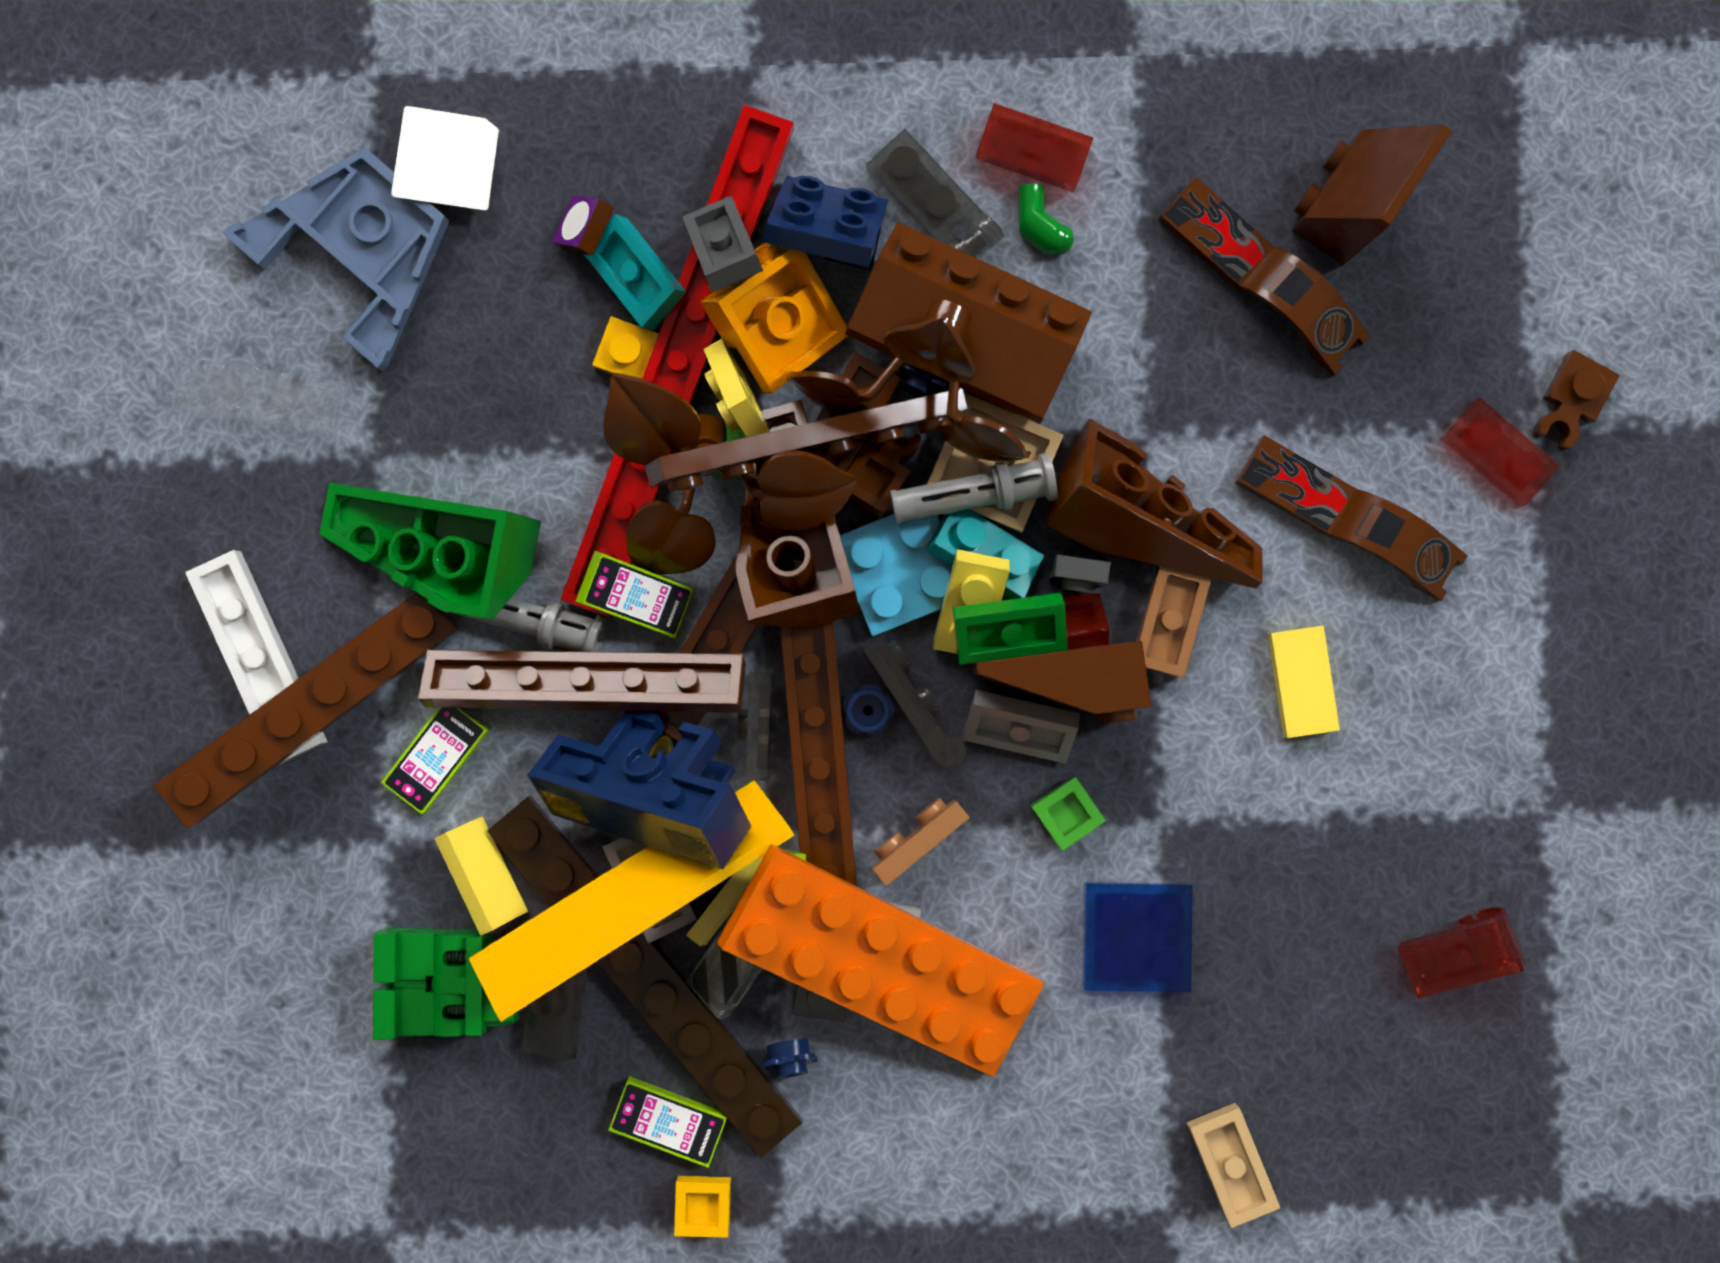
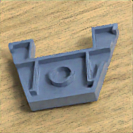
[222,147,449,371]

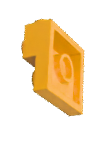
[700,243,848,393]

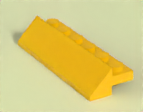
[469,780,795,1022]

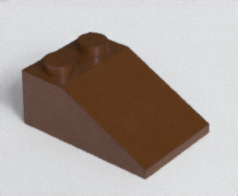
[1292,124,1453,265]
[970,641,1151,723]

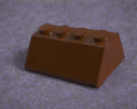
[845,222,1092,424]

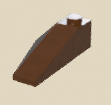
[735,400,861,628]
[1046,419,1262,589]

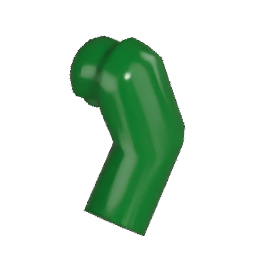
[1018,184,1074,255]

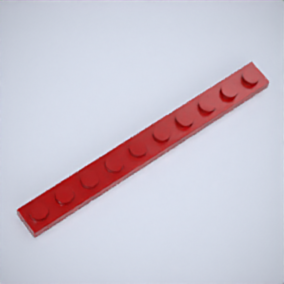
[560,104,794,619]

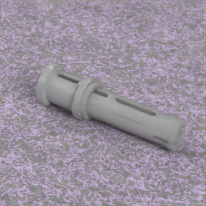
[890,453,1058,524]
[444,598,608,652]

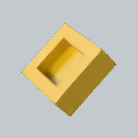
[592,316,659,379]
[674,1176,731,1238]

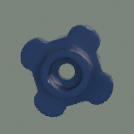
[896,363,948,397]
[762,1039,818,1079]

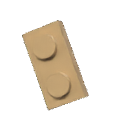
[1186,1103,1280,1229]

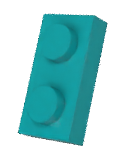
[584,214,687,330]
[927,509,1044,600]

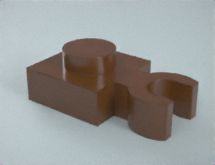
[1533,350,1620,451]
[847,434,921,519]

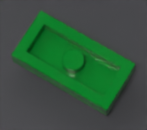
[952,593,1068,665]

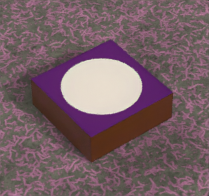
[552,195,614,255]

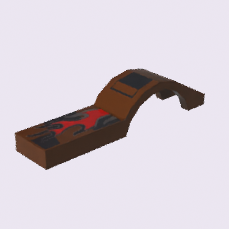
[1158,177,1370,376]
[1234,435,1468,601]

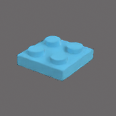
[840,499,952,637]

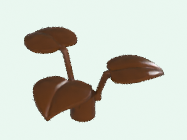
[787,299,1031,462]
[603,373,856,575]

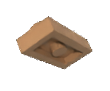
[1136,565,1212,678]
[872,798,970,886]

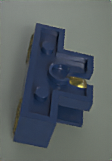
[527,711,752,870]

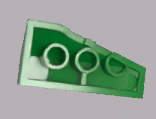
[319,483,541,620]

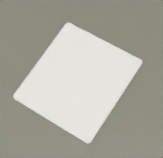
[391,106,499,210]

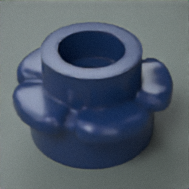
[842,684,895,736]

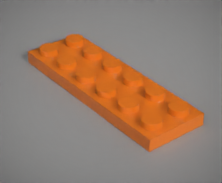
[717,844,1045,1077]

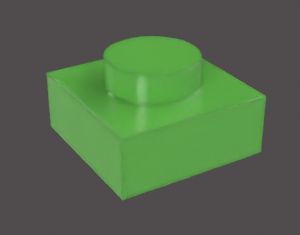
[1030,776,1106,851]

